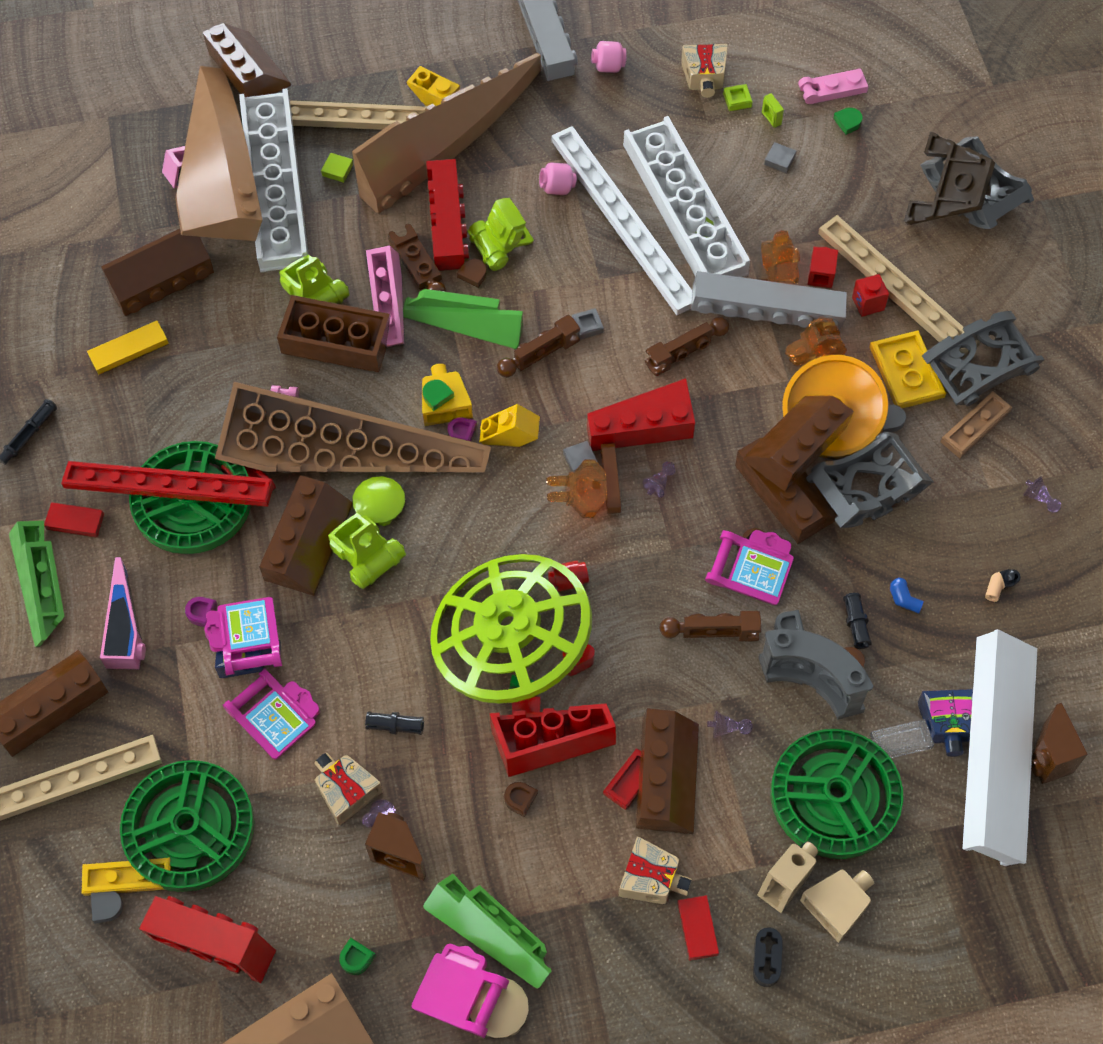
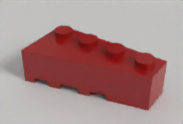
[426,159,469,271]
[587,378,695,451]
[489,704,616,777]
[139,896,276,983]

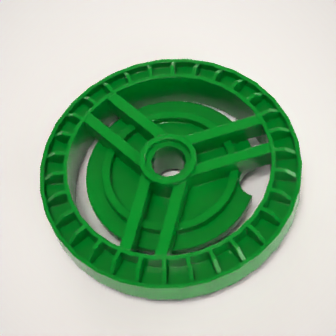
[129,441,252,554]
[770,729,903,859]
[120,760,255,892]

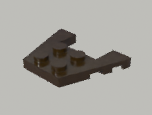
[904,132,995,225]

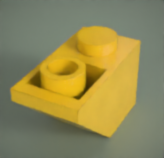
[407,66,460,107]
[479,404,540,447]

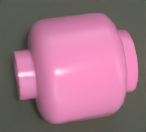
[591,41,626,73]
[539,163,577,195]

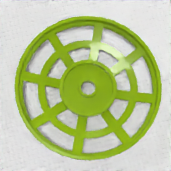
[430,554,592,704]

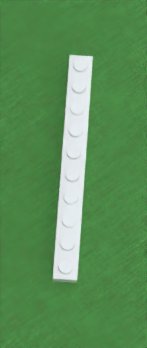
[552,126,692,315]

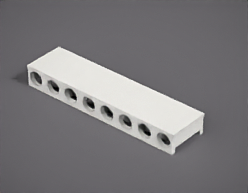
[239,89,308,272]
[623,116,750,277]
[963,629,1037,866]

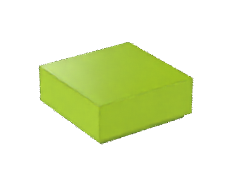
[723,84,753,111]
[762,93,784,128]
[321,153,353,183]

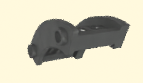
[921,136,1034,229]
[922,311,1045,406]
[806,432,934,528]
[758,629,873,720]

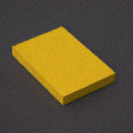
[870,330,946,409]

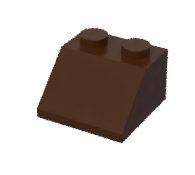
[1031,703,1088,784]
[365,812,426,881]

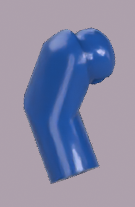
[890,578,924,614]

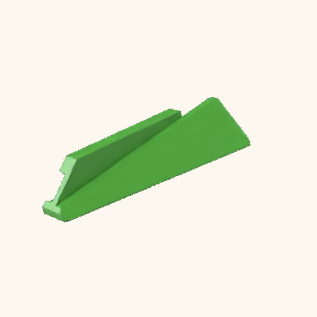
[403,289,523,349]
[9,521,65,647]
[423,874,552,988]

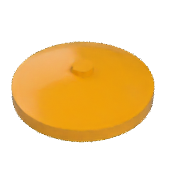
[782,355,888,459]

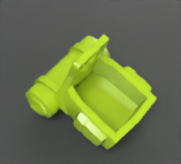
[467,198,534,271]
[279,254,350,304]
[328,513,406,589]

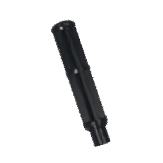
[0,399,57,465]

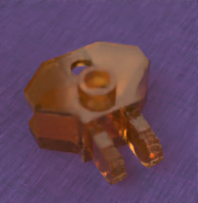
[761,230,800,284]
[785,317,847,366]
[546,459,607,518]

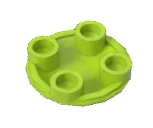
[353,476,405,526]

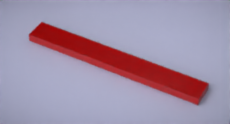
[61,461,274,507]

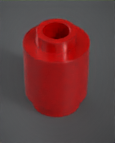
[548,560,589,592]

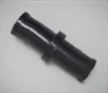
[843,592,872,649]
[365,711,424,735]

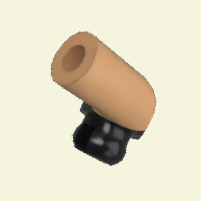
[985,569,1021,602]

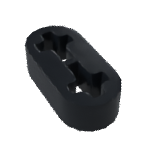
[753,927,783,987]

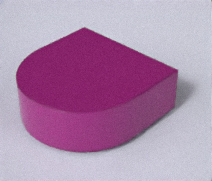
[447,417,477,441]
[185,597,217,627]

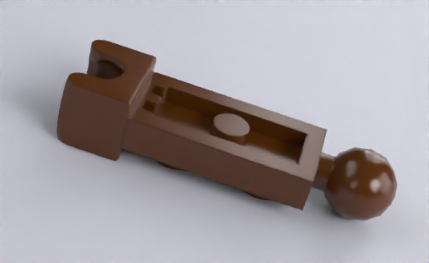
[388,224,446,292]
[497,315,580,378]
[645,316,729,376]
[659,611,761,642]

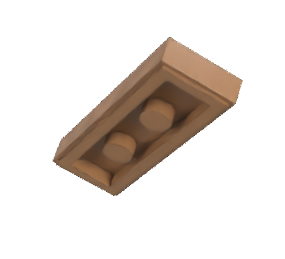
[940,391,1012,458]

